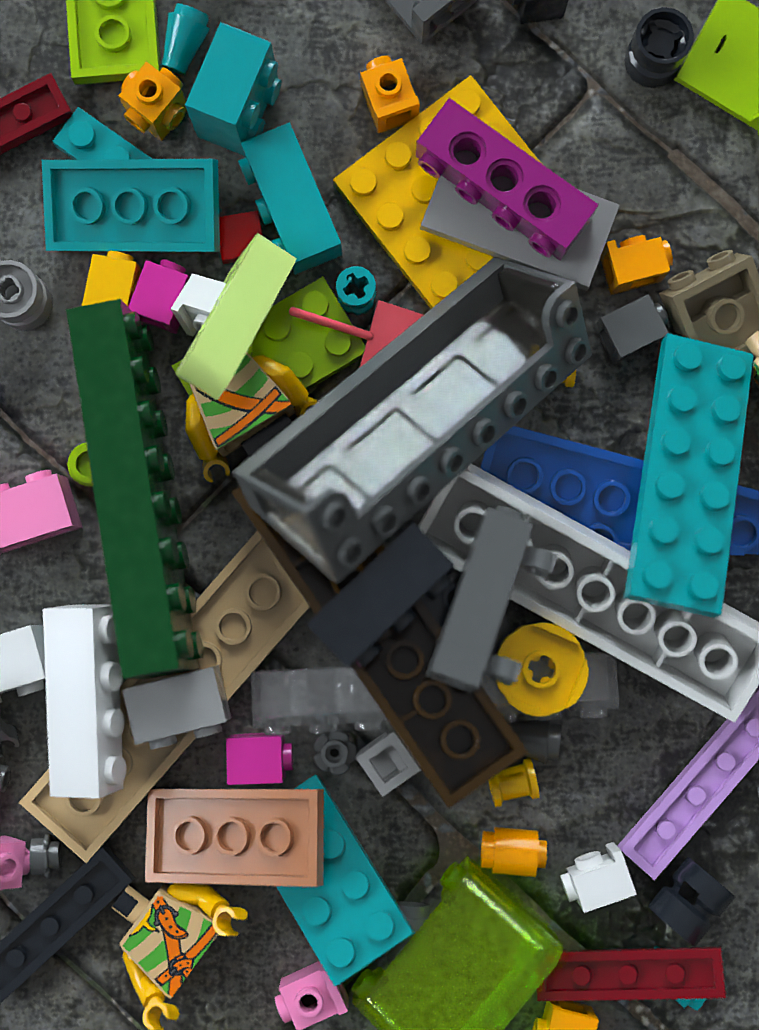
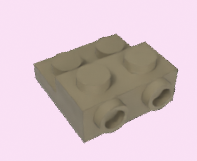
[659,250,759,353]

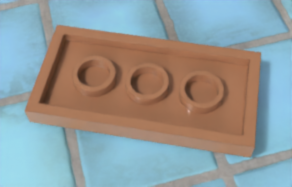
[145,789,324,887]

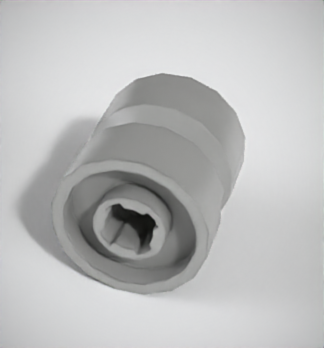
[0,260,53,331]

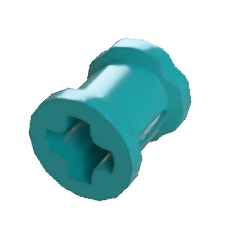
[336,266,376,315]

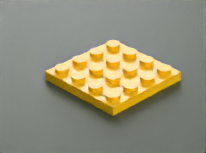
[333,75,542,309]

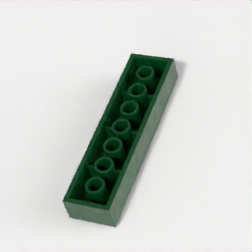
[66,299,203,679]

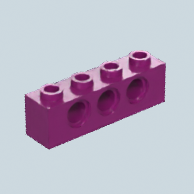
[416,98,599,261]

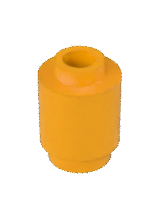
[481,827,547,877]

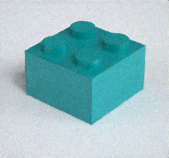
[185,22,282,156]

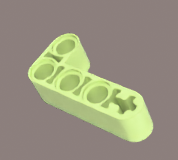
[176,233,297,400]

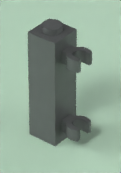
[425,506,558,693]

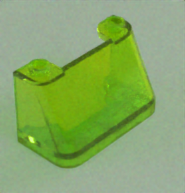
[351,855,563,1030]

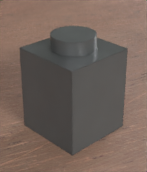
[594,294,669,365]

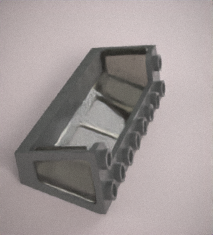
[233,257,592,583]

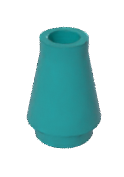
[161,3,210,76]

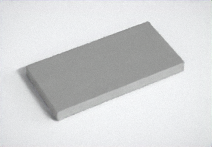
[420,150,620,291]

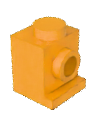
[360,56,420,134]
[600,235,673,295]

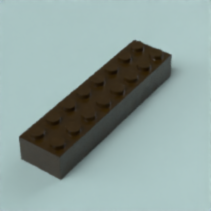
[232,471,528,808]

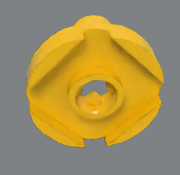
[495,622,589,717]

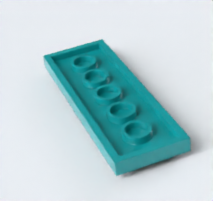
[624,333,754,618]

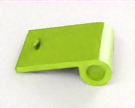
[674,0,759,135]

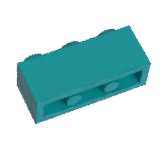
[238,122,343,275]

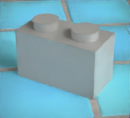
[122,665,232,750]

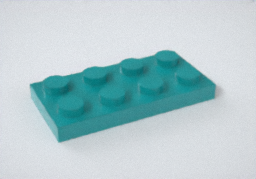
[42,159,220,252]
[276,774,415,987]

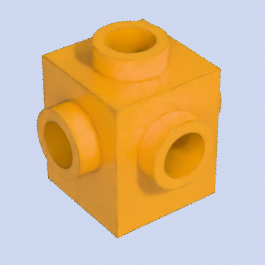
[118,61,187,141]

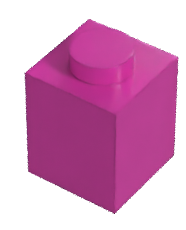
[128,259,189,334]
[226,732,293,785]

